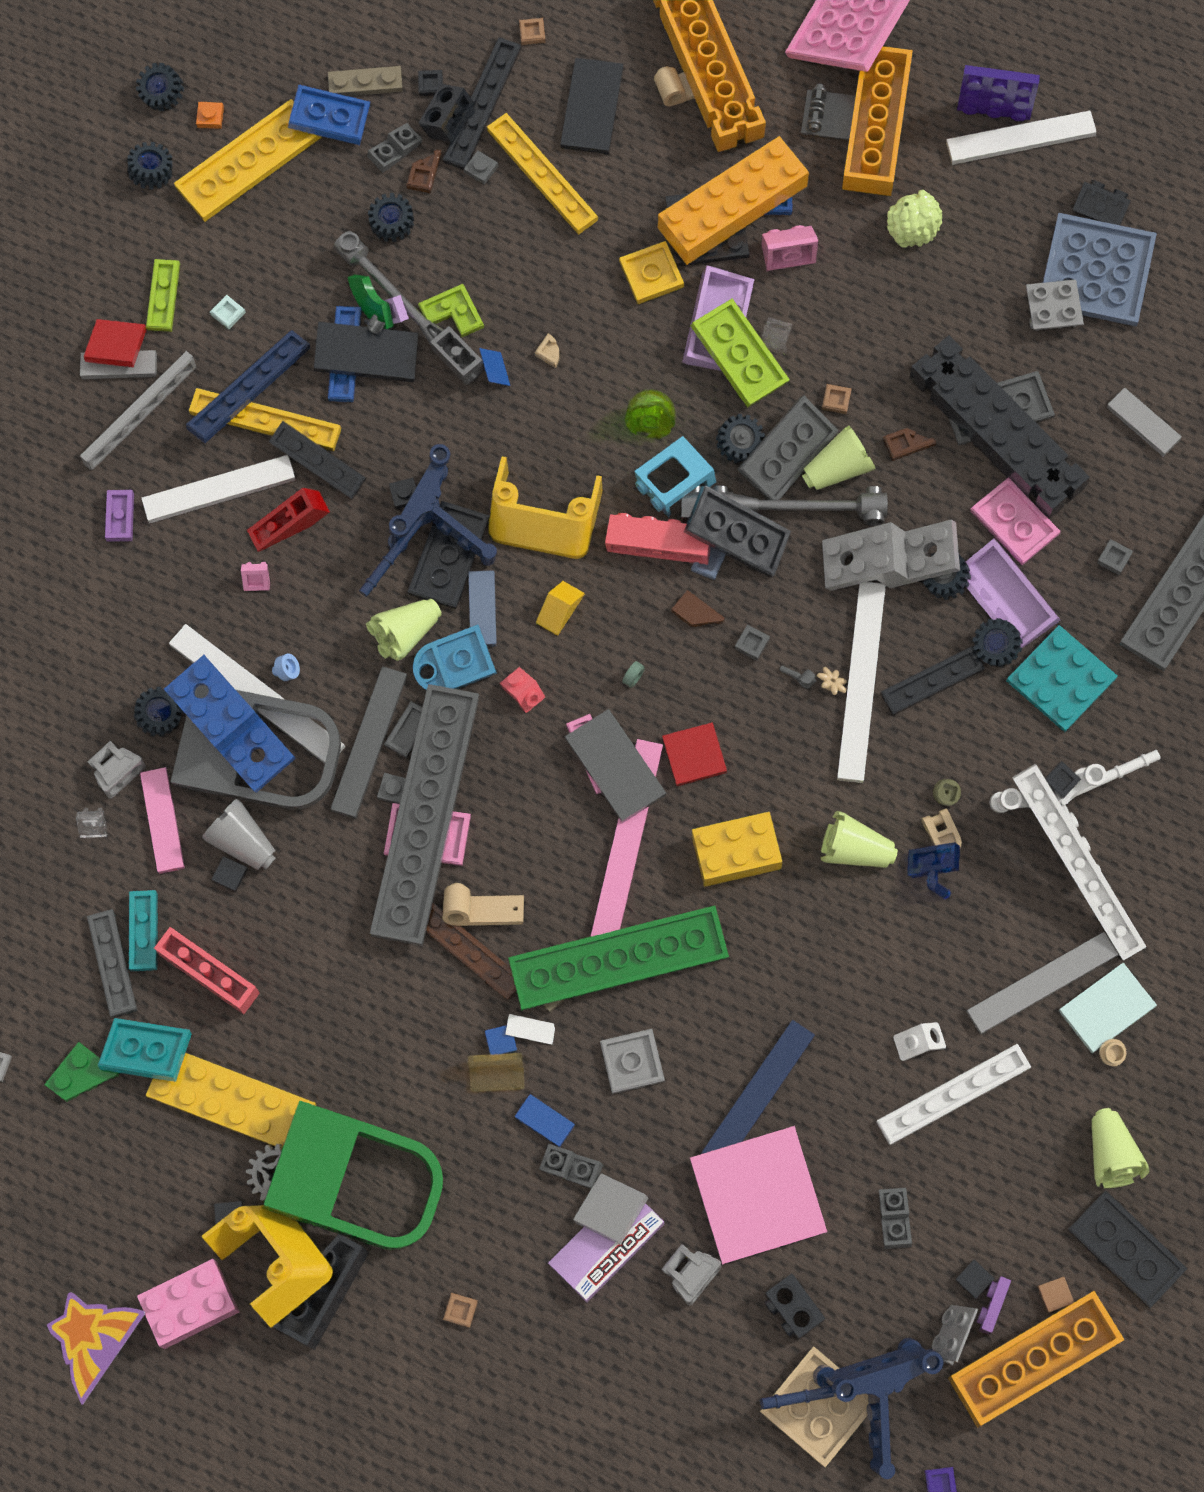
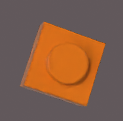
[196,102,224,129]

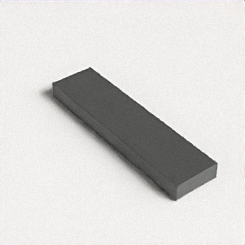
[87,909,138,1018]

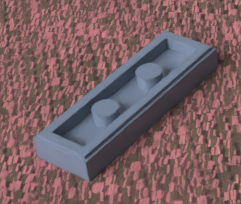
[469,571,497,647]

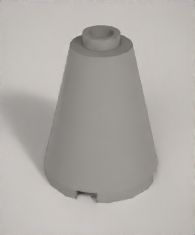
[202,799,276,870]

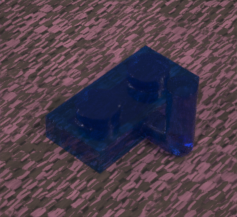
[907,842,960,899]

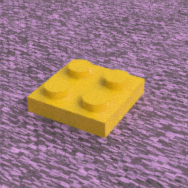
[619,241,684,304]

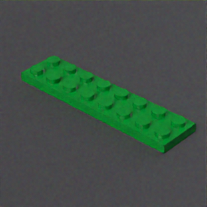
[508,906,729,1011]

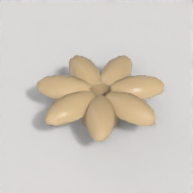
[817,667,847,695]

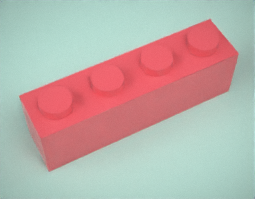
[605,513,711,565]
[154,927,260,1015]

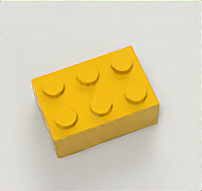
[692,812,782,887]

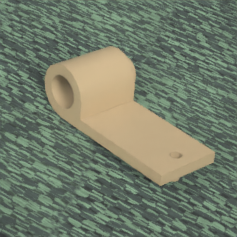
[654,66,695,106]
[443,883,524,926]

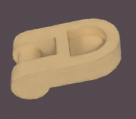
[921,809,962,858]

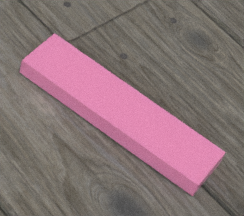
[140,767,185,874]

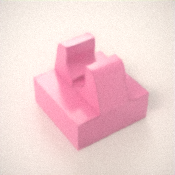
[241,562,270,591]

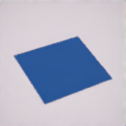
[479,348,510,386]

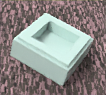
[210,295,246,330]

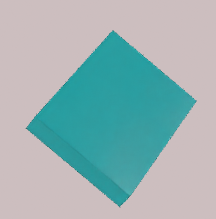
[98,1018,192,1082]

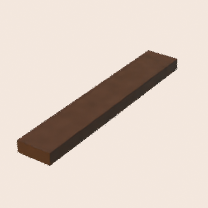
[426,903,516,1001]

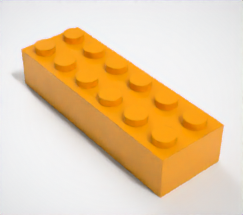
[842,46,913,196]
[658,136,809,265]
[948,1291,1124,1428]

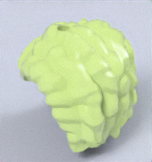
[887,190,942,247]

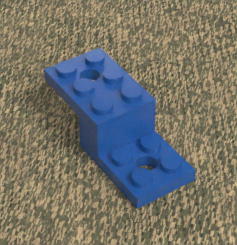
[164,654,296,793]

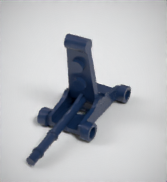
[359,444,497,597]
[760,1338,943,1479]

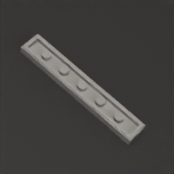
[80,351,196,470]
[967,932,1119,1035]

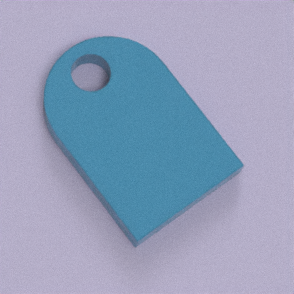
[413,625,497,690]

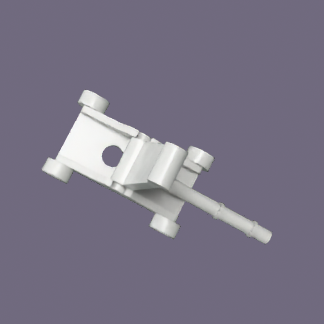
[989,750,1160,871]

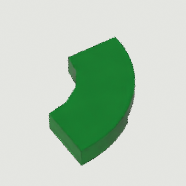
[347,275,394,329]

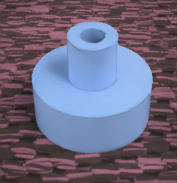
[272,654,300,681]

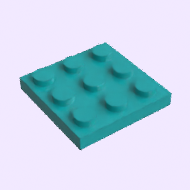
[1006,625,1118,732]

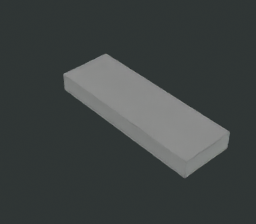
[80,350,157,379]
[1107,388,1182,457]

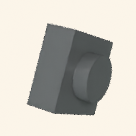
[464,151,498,185]
[1097,539,1133,575]
[735,625,770,661]
[377,773,406,804]

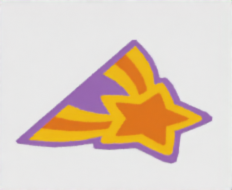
[47,1292,145,1405]

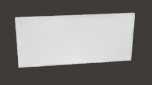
[505,1014,555,1044]

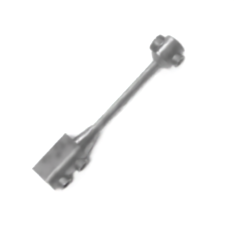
[333,231,483,385]
[682,485,888,526]

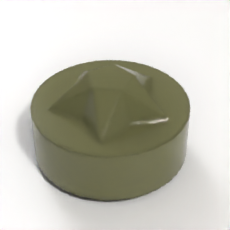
[933,779,961,806]

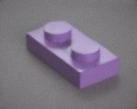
[105,490,134,542]
[977,1277,1011,1335]

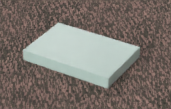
[1059,963,1157,1054]

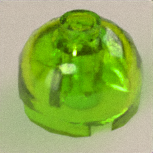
[625,389,676,439]

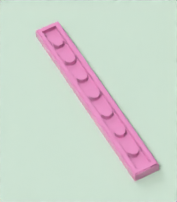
[591,739,663,936]

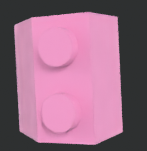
[761,225,818,271]

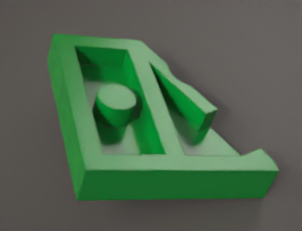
[44,1042,120,1102]

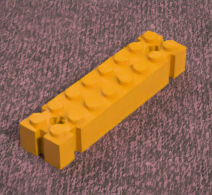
[653,0,766,152]

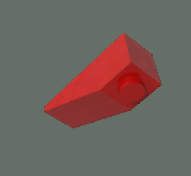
[247,488,330,552]

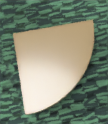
[535,333,560,368]

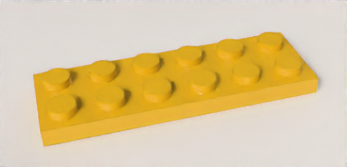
[174,99,322,222]
[146,1053,316,1148]

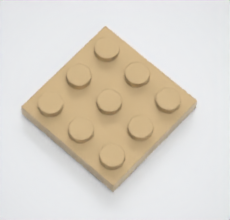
[760,1346,869,1468]

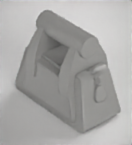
[87,741,146,798]
[661,1244,722,1306]

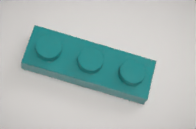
[129,890,158,971]

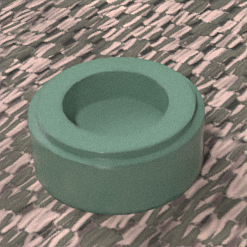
[622,661,645,688]

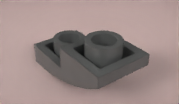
[367,123,423,173]
[539,1144,603,1189]
[879,1188,912,1249]

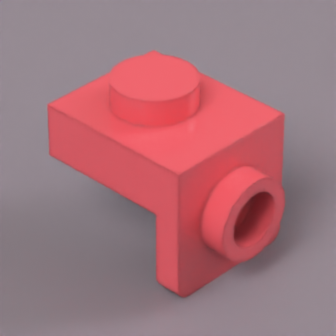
[500,667,545,713]

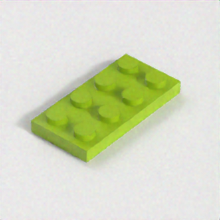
[690,298,790,408]

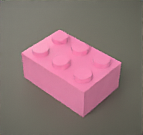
[137,1259,239,1349]

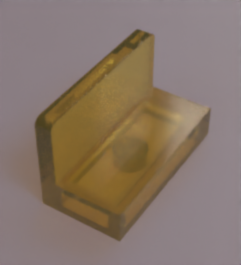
[468,1053,524,1092]

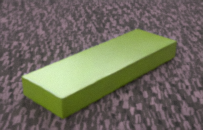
[146,259,180,332]

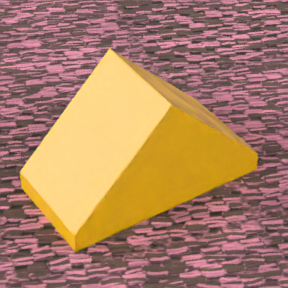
[536,581,585,636]

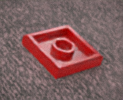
[84,319,146,368]
[662,722,727,787]

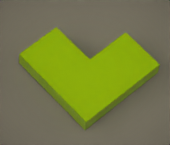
[418,284,484,337]

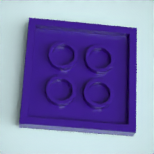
[957,65,1040,121]

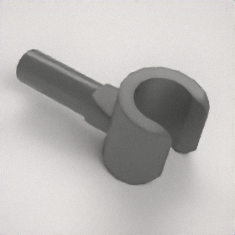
[364,314,386,335]
[779,665,816,689]

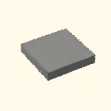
[600,1029,665,1094]
[573,1173,648,1245]

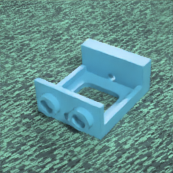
[634,436,716,517]

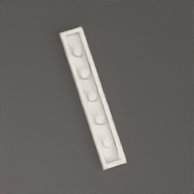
[946,111,1096,165]
[142,455,296,523]
[876,1044,1031,1145]

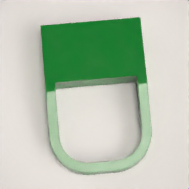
[262,1100,443,1250]

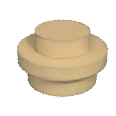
[1099,1039,1126,1066]

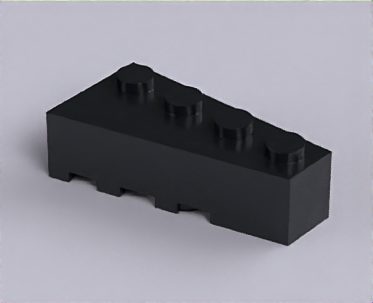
[260,1234,369,1350]

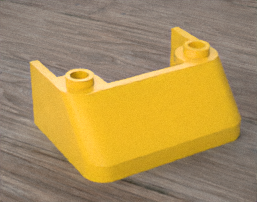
[488,457,603,559]
[202,1205,333,1328]

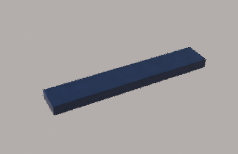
[186,330,310,443]
[701,1020,815,1154]

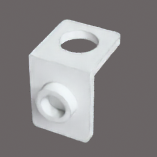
[893,1022,946,1061]

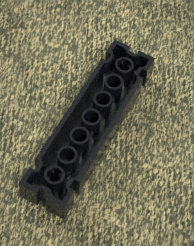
[909,335,1090,519]

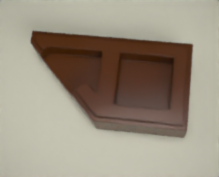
[406,149,442,193]
[883,428,936,461]
[671,590,725,627]

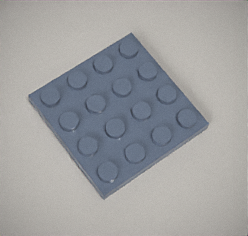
[1043,213,1157,327]

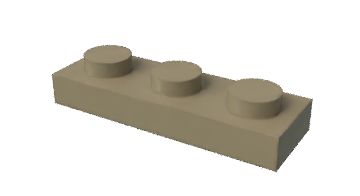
[328,66,403,96]

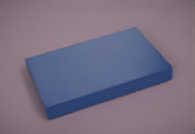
[288,85,370,145]

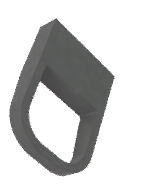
[171,685,341,810]

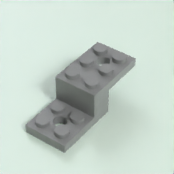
[822,519,960,591]

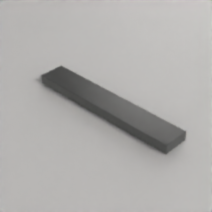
[331,666,407,819]

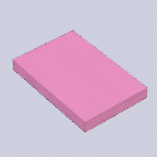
[970,477,1061,565]
[384,803,471,866]

